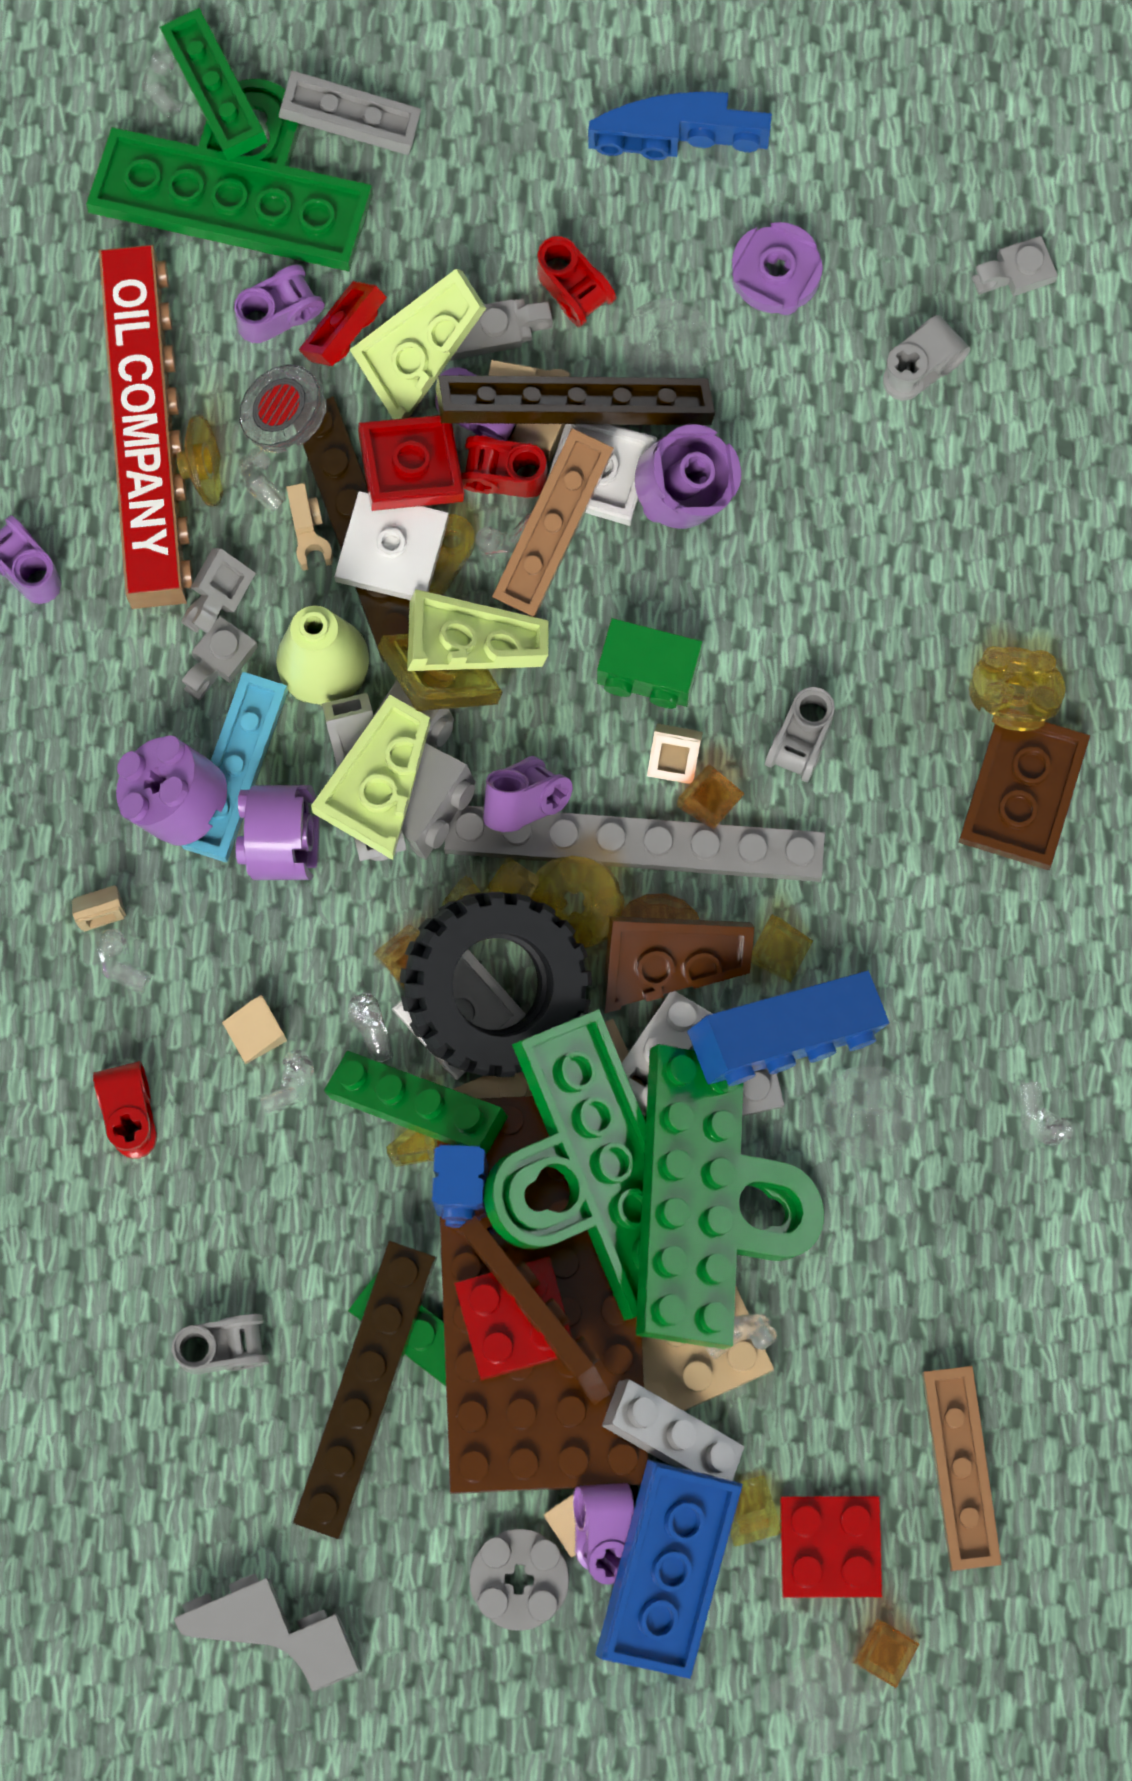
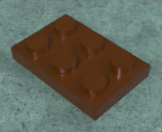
[958,708,1090,871]

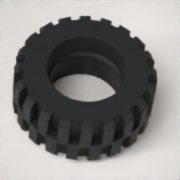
[400,892,592,1078]

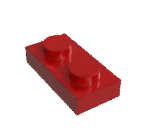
[298,281,387,367]

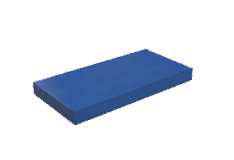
[595,1460,743,1679]

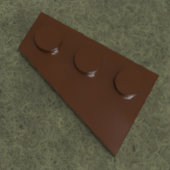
[602,916,755,1014]

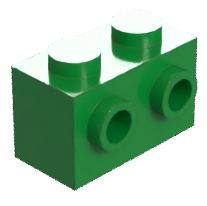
[597,618,703,709]

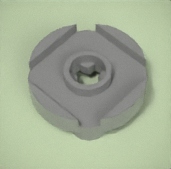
[470,1529,569,1631]

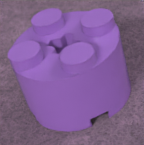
[635,424,741,529]
[116,735,227,846]
[236,785,320,880]

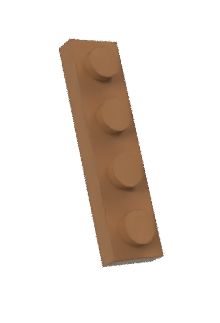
[492,428,615,617]
[922,1366,1002,1572]

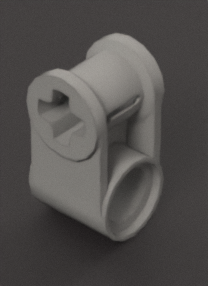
[883,315,970,401]
[765,687,835,783]
[172,1314,269,1374]

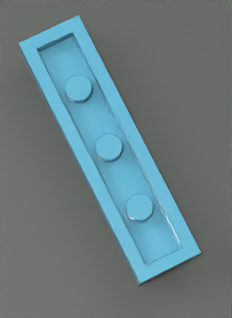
[182,672,288,863]

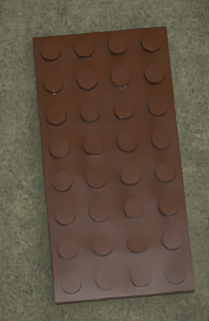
[437,1096,648,1494]

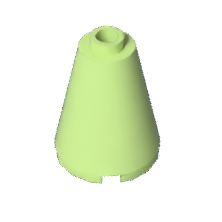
[276,606,369,706]

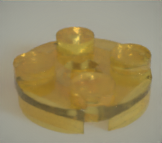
[969,646,1065,731]
[527,855,625,949]

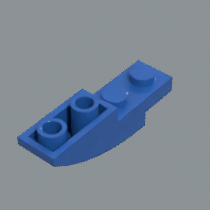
[588,91,772,160]

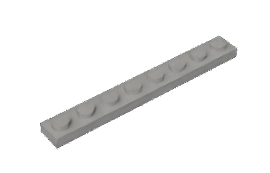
[444,806,825,882]

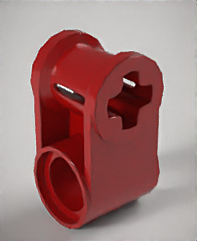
[537,236,617,327]
[461,435,549,498]
[93,1061,157,1159]

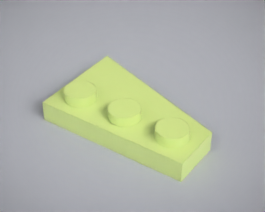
[350,269,486,419]
[407,589,549,671]
[311,695,430,860]

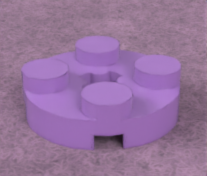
[731,222,823,315]

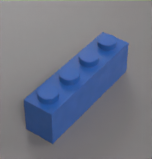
[687,970,890,1086]

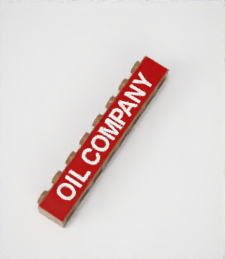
[99,245,194,609]

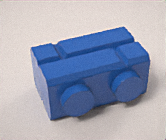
[432,1145,489,1228]

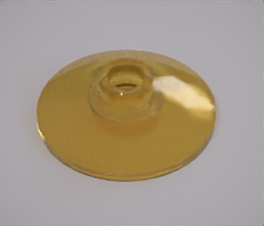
[177,414,223,507]

